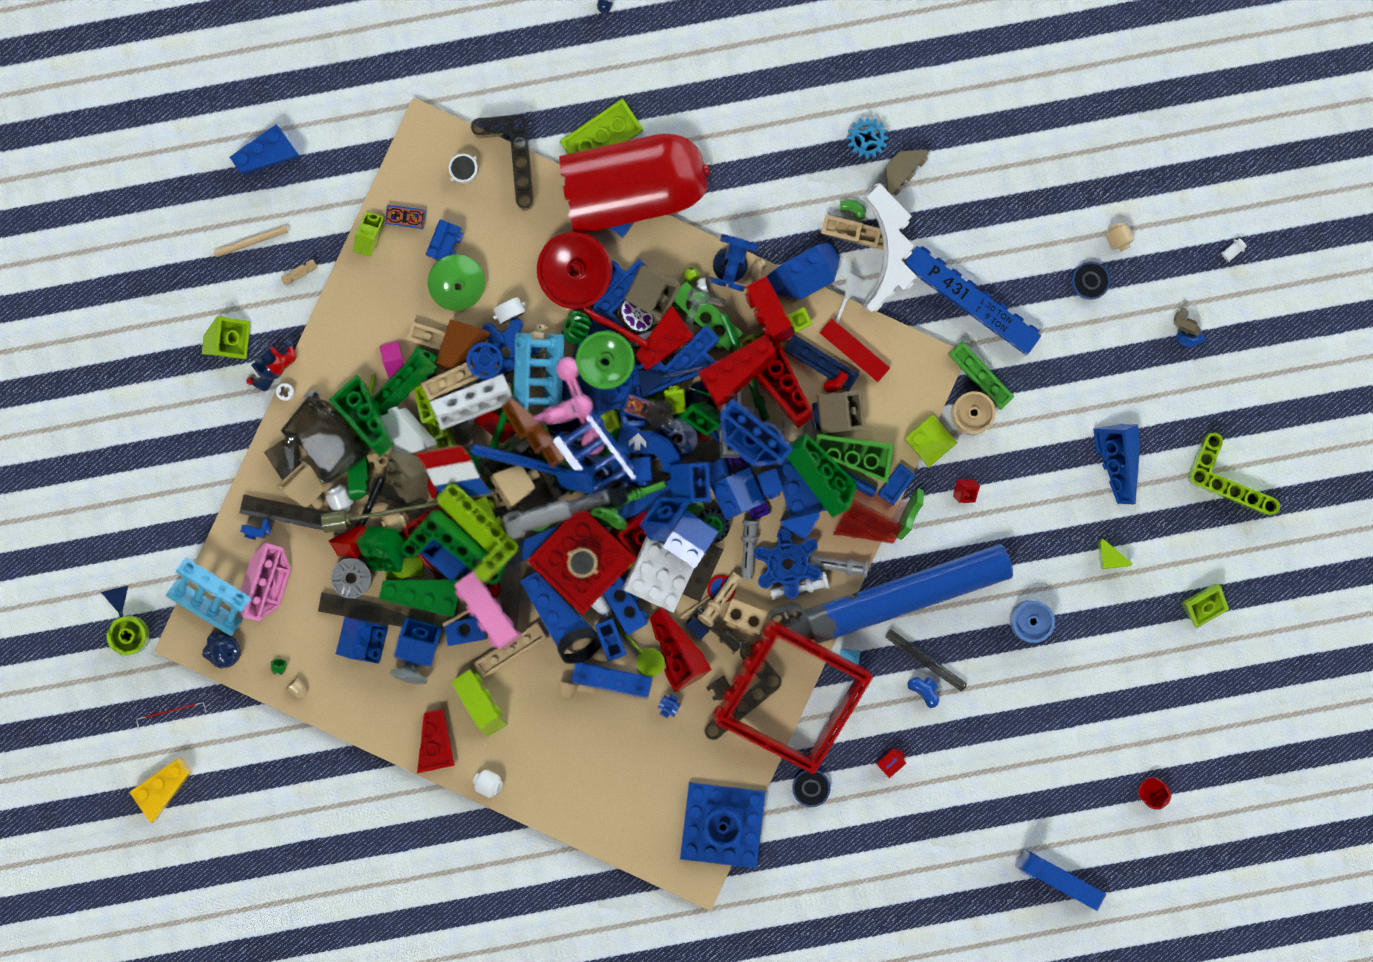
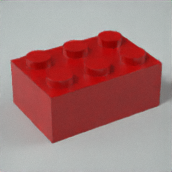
[745,276,794,346]

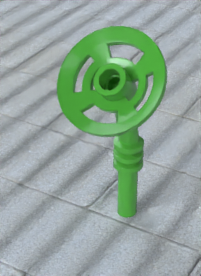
[591,481,666,529]

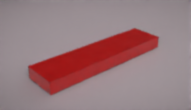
[820,319,890,382]

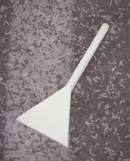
[836,272,864,323]

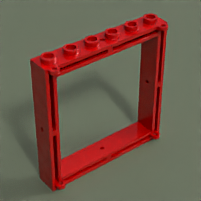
[713,619,873,774]

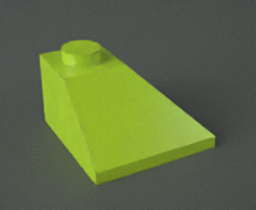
[202,316,250,359]
[904,414,957,468]

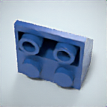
[670,462,711,503]
[420,534,467,581]
[336,617,388,664]

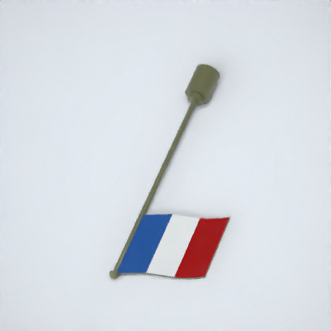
[321,445,496,533]

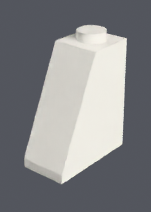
[381,406,437,455]

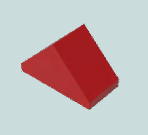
[329,524,366,558]

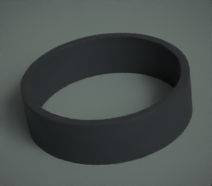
[557,627,601,664]

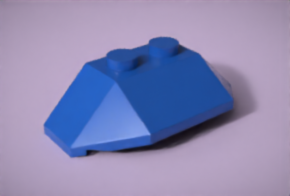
[767,242,840,300]
[721,399,794,466]

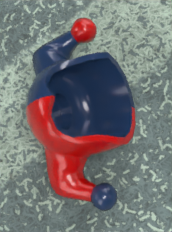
[246,340,297,392]

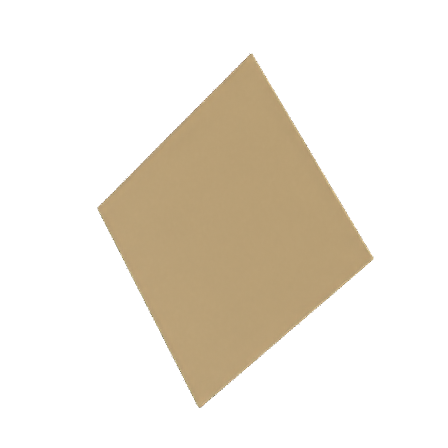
[155,98,961,910]

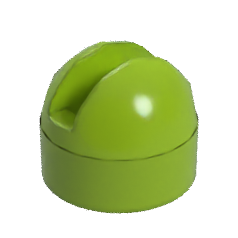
[684,267,701,283]

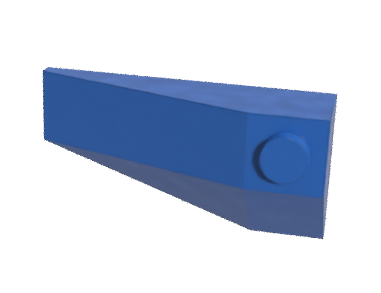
[1093,424,1140,505]

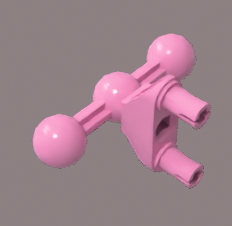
[533,357,605,455]

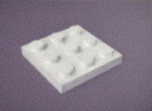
[622,537,694,613]

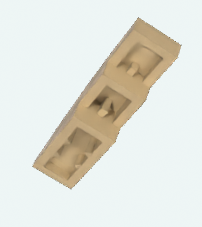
[821,215,884,250]

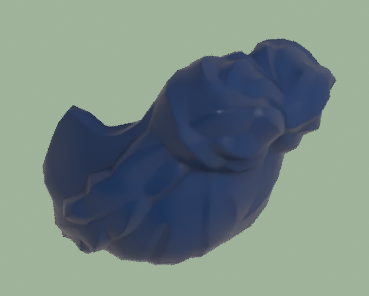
[202,633,241,669]

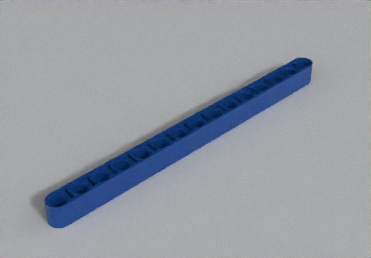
[462,458,732,578]

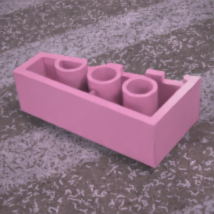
[455,571,523,650]

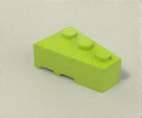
[451,669,507,737]

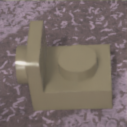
[1173,307,1201,337]

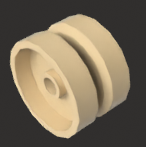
[951,391,996,435]

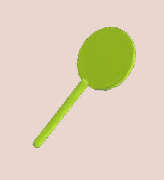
[616,625,665,677]

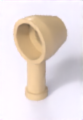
[559,678,595,698]

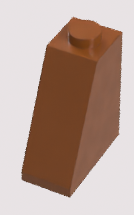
[436,319,491,371]

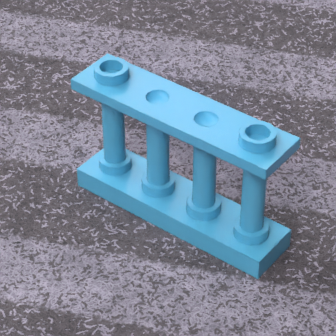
[513,333,564,411]
[166,558,252,636]

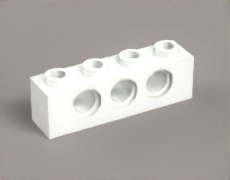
[431,374,513,430]

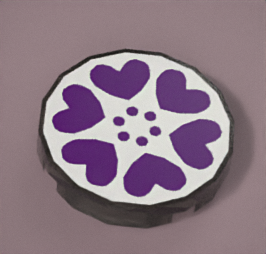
[618,300,653,335]

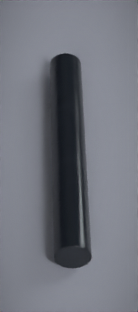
[356,476,385,527]

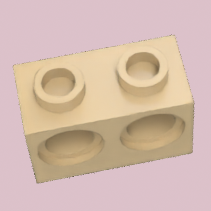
[723,598,768,636]

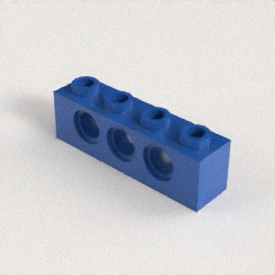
[604,575,649,636]

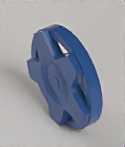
[467,342,503,379]

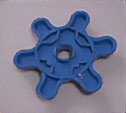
[477,318,541,378]
[754,528,822,599]

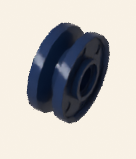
[658,414,700,457]

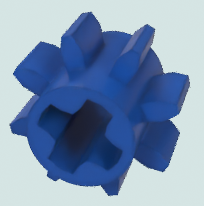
[657,694,681,718]

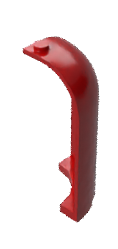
[559,133,710,233]

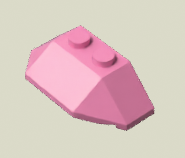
[241,543,291,622]

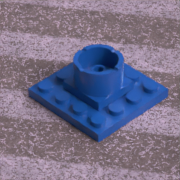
[680,782,766,868]

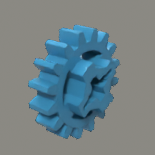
[846,117,888,160]

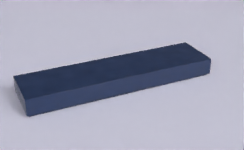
[784,335,859,391]

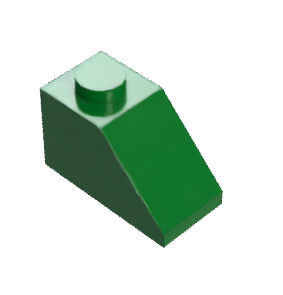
[680,401,721,436]

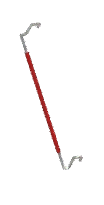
[136,702,206,730]

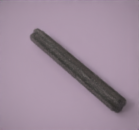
[885,630,967,691]

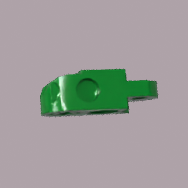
[347,441,370,500]

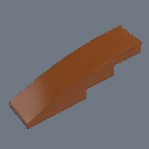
[501,399,565,468]

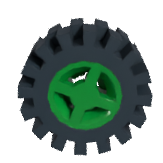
[698,509,730,543]

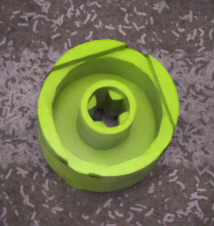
[107,616,150,655]

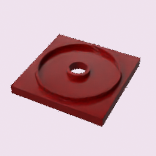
[527,510,636,615]

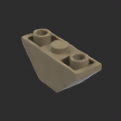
[885,150,929,196]

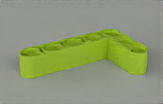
[1188,433,1280,515]
[437,484,518,582]

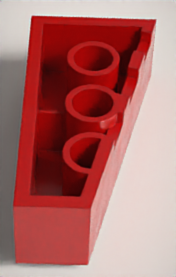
[699,335,777,411]
[755,342,813,429]

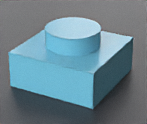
[840,649,860,664]

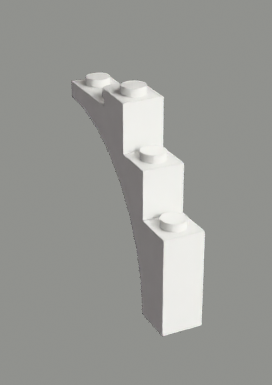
[862,183,917,312]

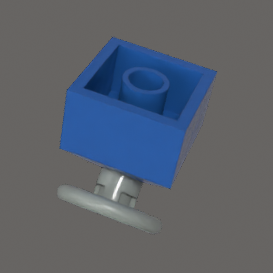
[390,617,442,685]

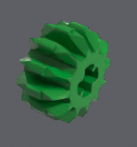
[561,311,591,345]

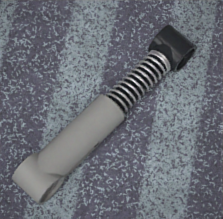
[503,480,629,538]

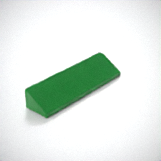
[372,351,435,415]

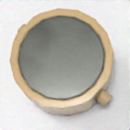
[567,548,598,577]

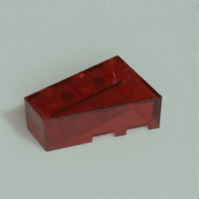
[833,499,902,544]

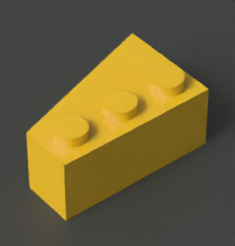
[129,757,192,824]

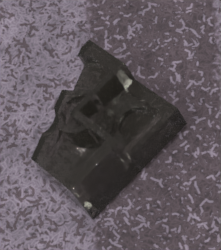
[264,432,301,481]

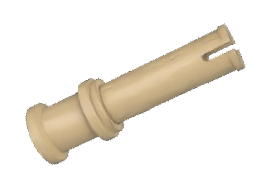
[698,572,742,627]

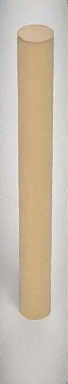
[214,225,289,258]

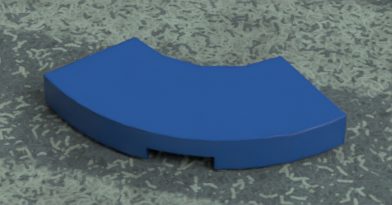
[647,432,682,473]

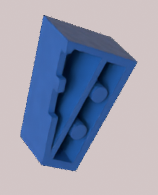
[229,124,301,176]

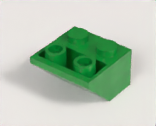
[356,526,404,573]

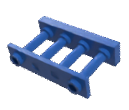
[553,410,638,494]
[571,662,652,698]

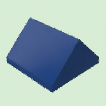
[780,512,820,539]

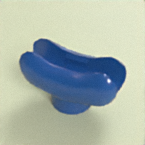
[907,677,939,708]

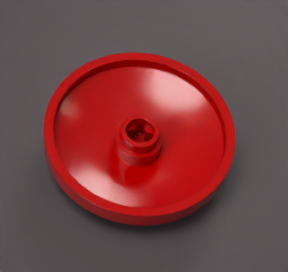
[537,232,613,309]

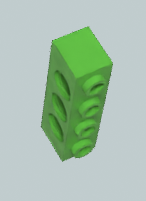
[672,282,743,351]

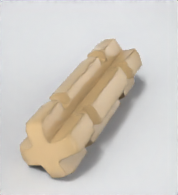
[281,259,317,286]

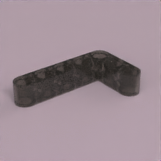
[471,115,534,211]
[705,643,782,740]

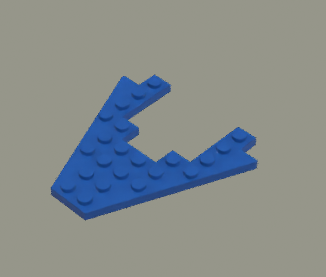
[562,259,721,415]

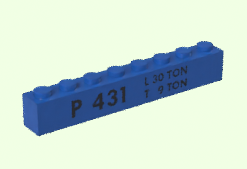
[904,246,1042,355]

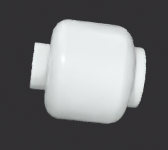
[325,484,354,512]
[473,770,503,798]

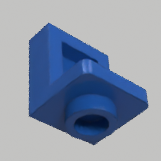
[619,405,646,432]
[240,519,272,540]

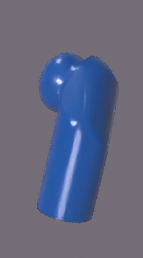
[1176,331,1205,348]

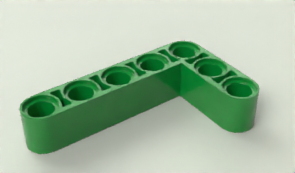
[401,510,505,584]

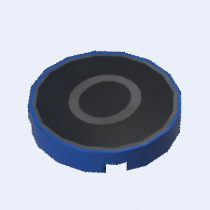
[1072,261,1110,300]
[792,770,830,807]

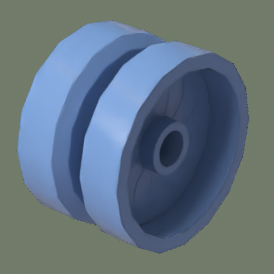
[1010,600,1055,643]

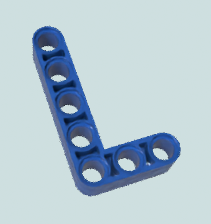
[1015,849,1107,911]

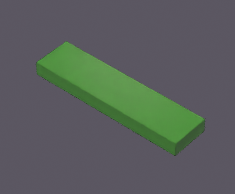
[948,341,1014,410]

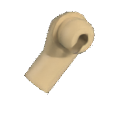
[750,259,766,282]

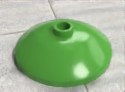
[427,254,485,311]
[576,331,634,389]

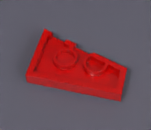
[635,305,694,371]
[417,709,455,773]

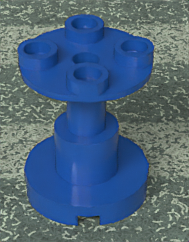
[709,234,759,292]

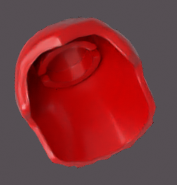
[1138,777,1171,810]

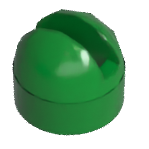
[271,659,287,675]

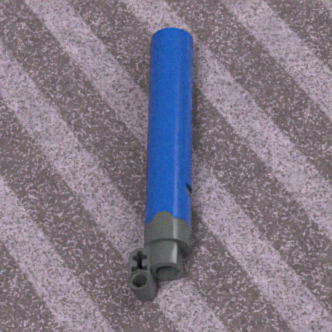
[767,544,1013,644]

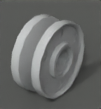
[330,558,373,599]

